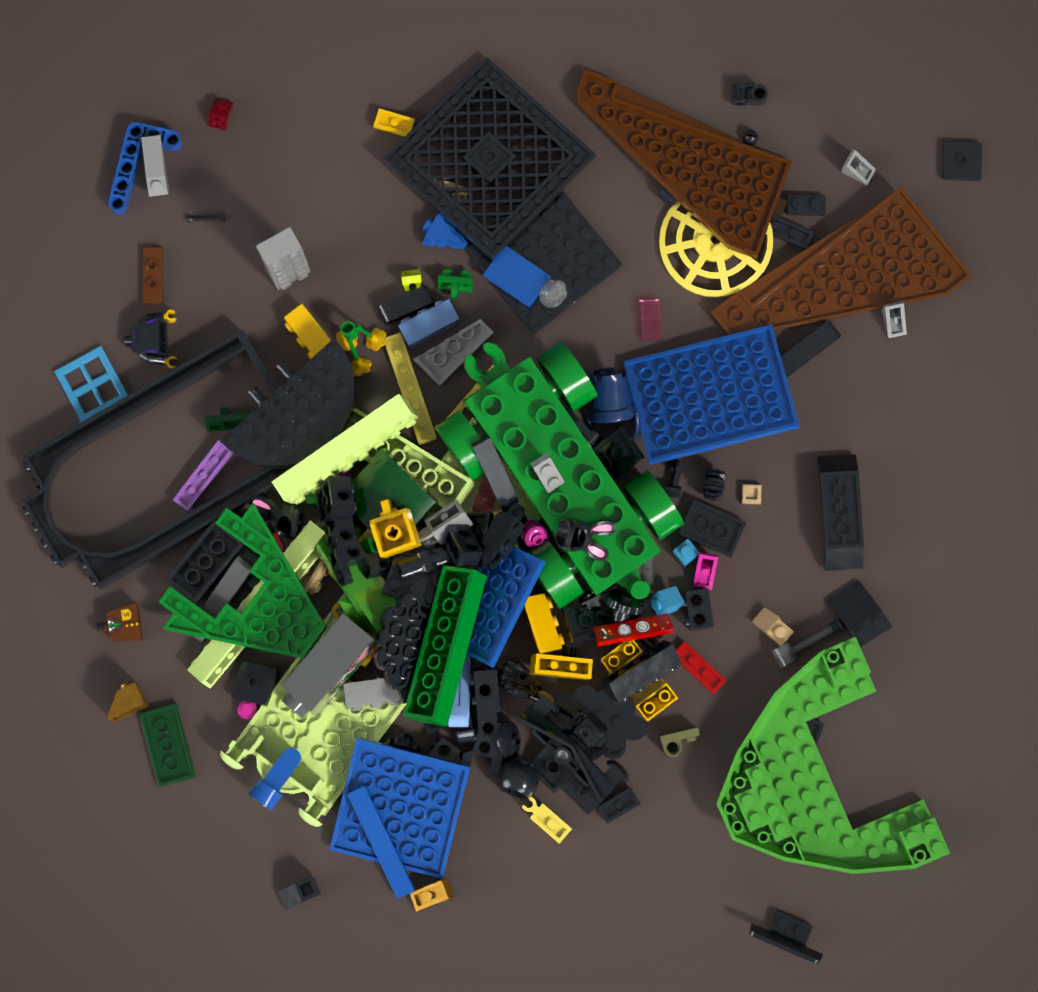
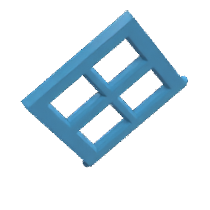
[54,346,130,423]

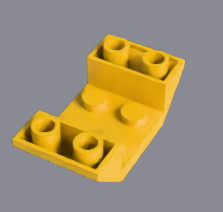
[600,640,678,722]

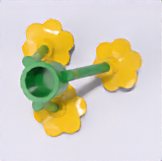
[336,321,386,376]

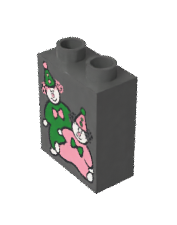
[281,614,377,719]

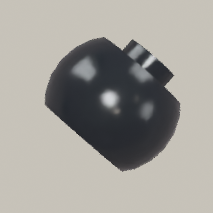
[497,759,539,799]

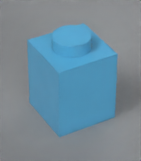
[672,539,699,568]
[649,586,684,616]

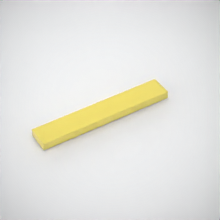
[385,332,437,446]

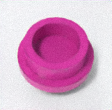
[238,701,257,720]

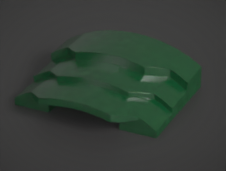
[351,447,439,537]

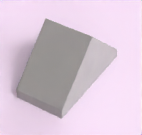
[841,150,876,185]
[882,301,907,338]

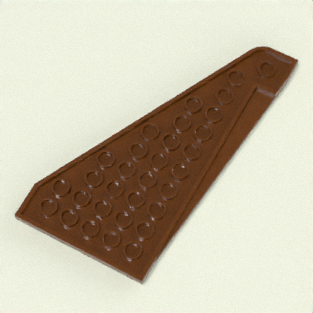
[576,69,792,259]
[710,186,972,335]

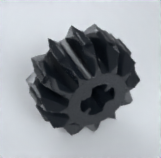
[703,469,726,501]

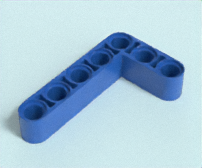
[108,122,183,215]

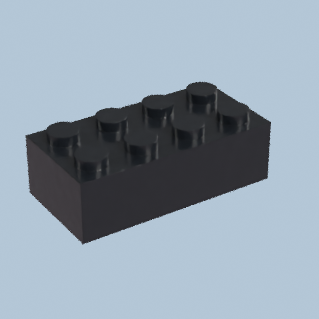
[166,520,247,606]

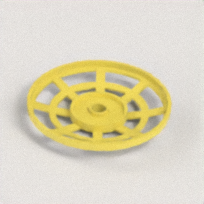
[659,201,773,298]

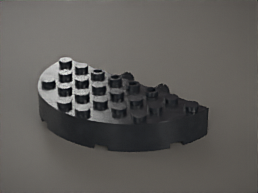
[220,338,357,469]

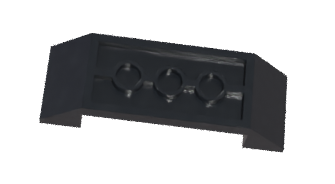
[817,454,864,571]

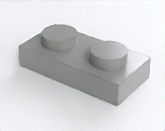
[530,453,565,493]

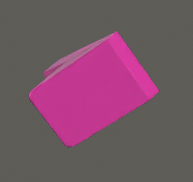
[693,552,719,590]

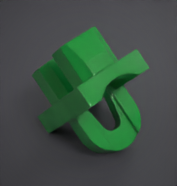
[438,269,473,300]

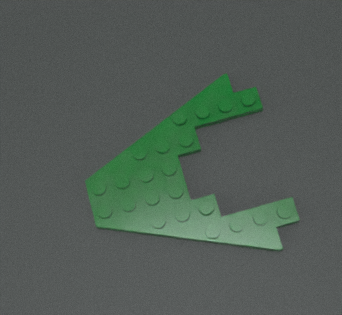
[159,504,327,659]

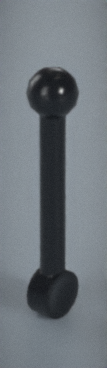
[186,214,226,223]

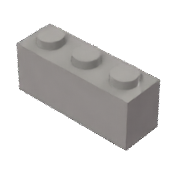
[343,678,401,711]

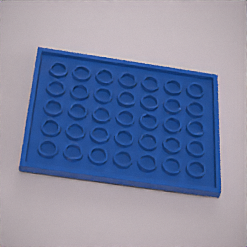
[623,325,800,465]

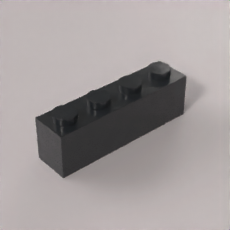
[601,640,682,703]

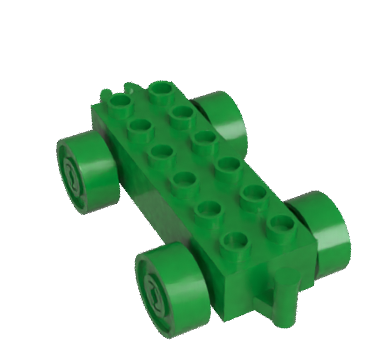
[435,342,684,610]

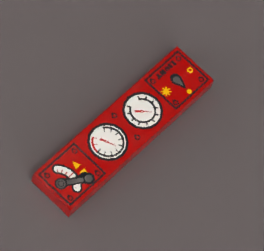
[593,614,674,647]

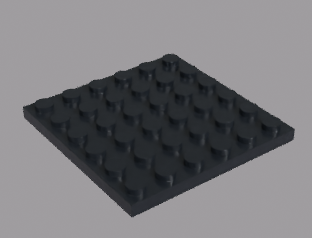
[464,191,623,335]

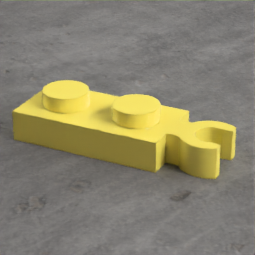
[522,797,572,844]

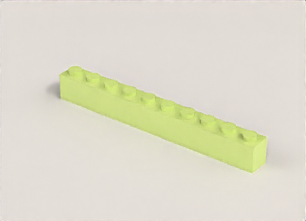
[187,520,329,689]

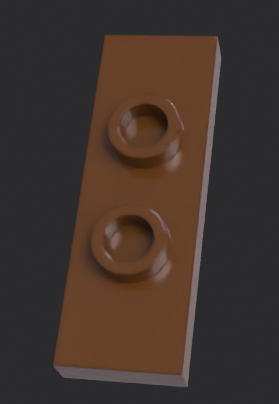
[143,247,163,305]

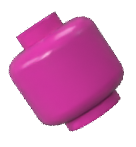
[520,520,548,548]

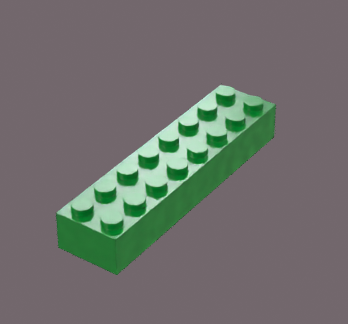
[403,565,487,726]

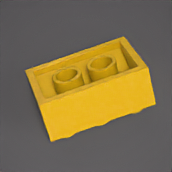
[524,593,565,655]

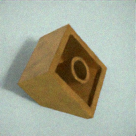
[107,681,149,723]

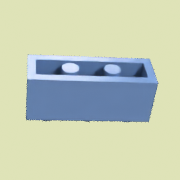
[398,299,460,349]

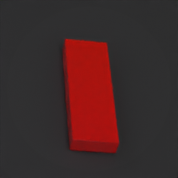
[676,641,727,694]

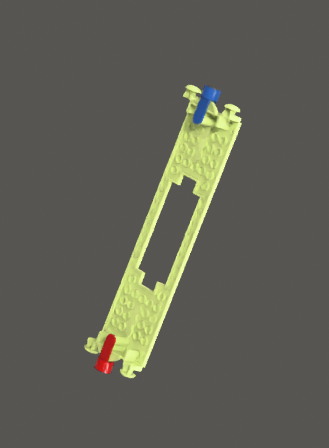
[220,417,592,827]

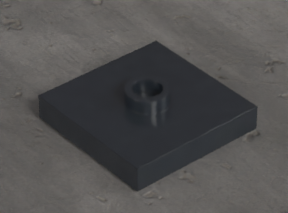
[943,141,982,181]
[231,660,279,707]

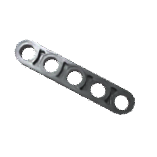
[193,555,254,643]

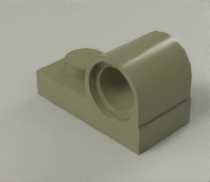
[659,728,700,758]

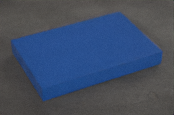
[483,246,551,309]

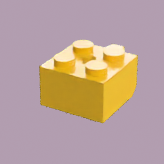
[370,499,422,558]

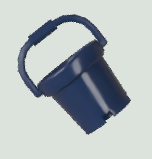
[586,367,640,441]

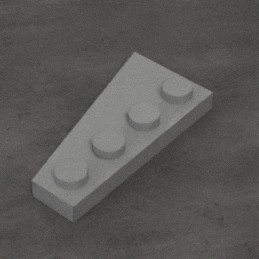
[413,319,494,386]

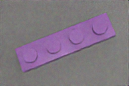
[173,439,233,512]

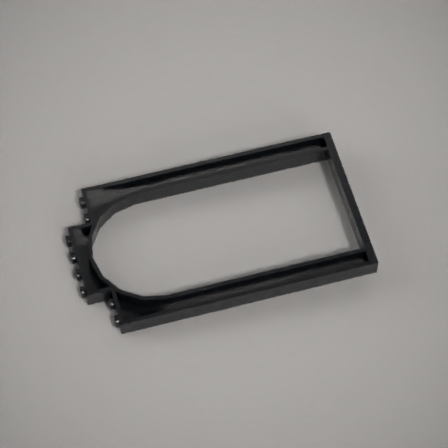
[21,329,291,589]

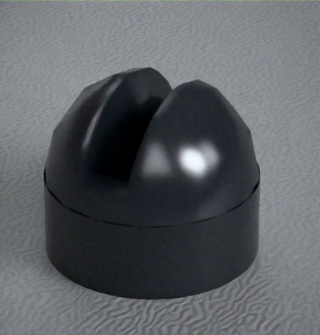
[743,130,758,146]

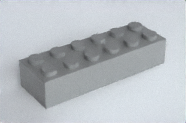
[256,227,311,290]

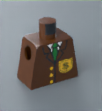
[97,603,144,641]

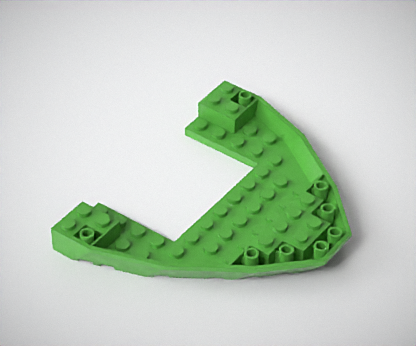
[716,637,950,874]

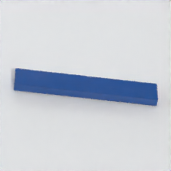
[347,785,415,899]

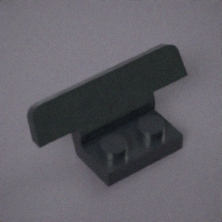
[749,911,823,964]

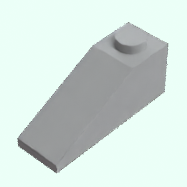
[141,135,169,197]

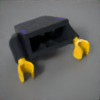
[123,309,177,369]

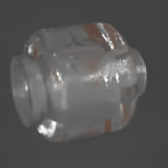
[539,280,567,308]

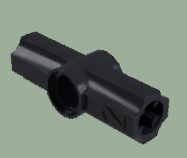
[396,546,454,579]

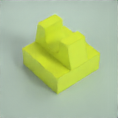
[401,269,422,291]

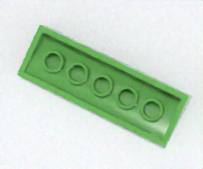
[316,536,397,638]

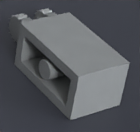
[418,499,473,548]

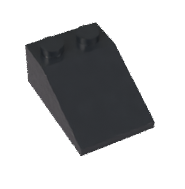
[827,580,893,648]

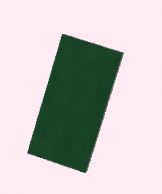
[139,703,196,788]

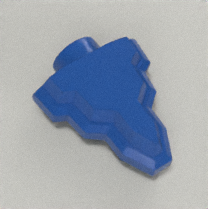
[422,213,467,249]

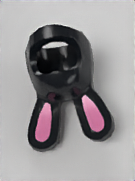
[249,495,304,539]
[555,517,616,561]

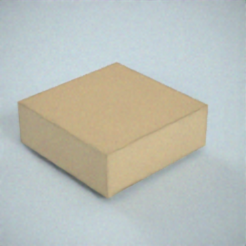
[741,484,761,505]

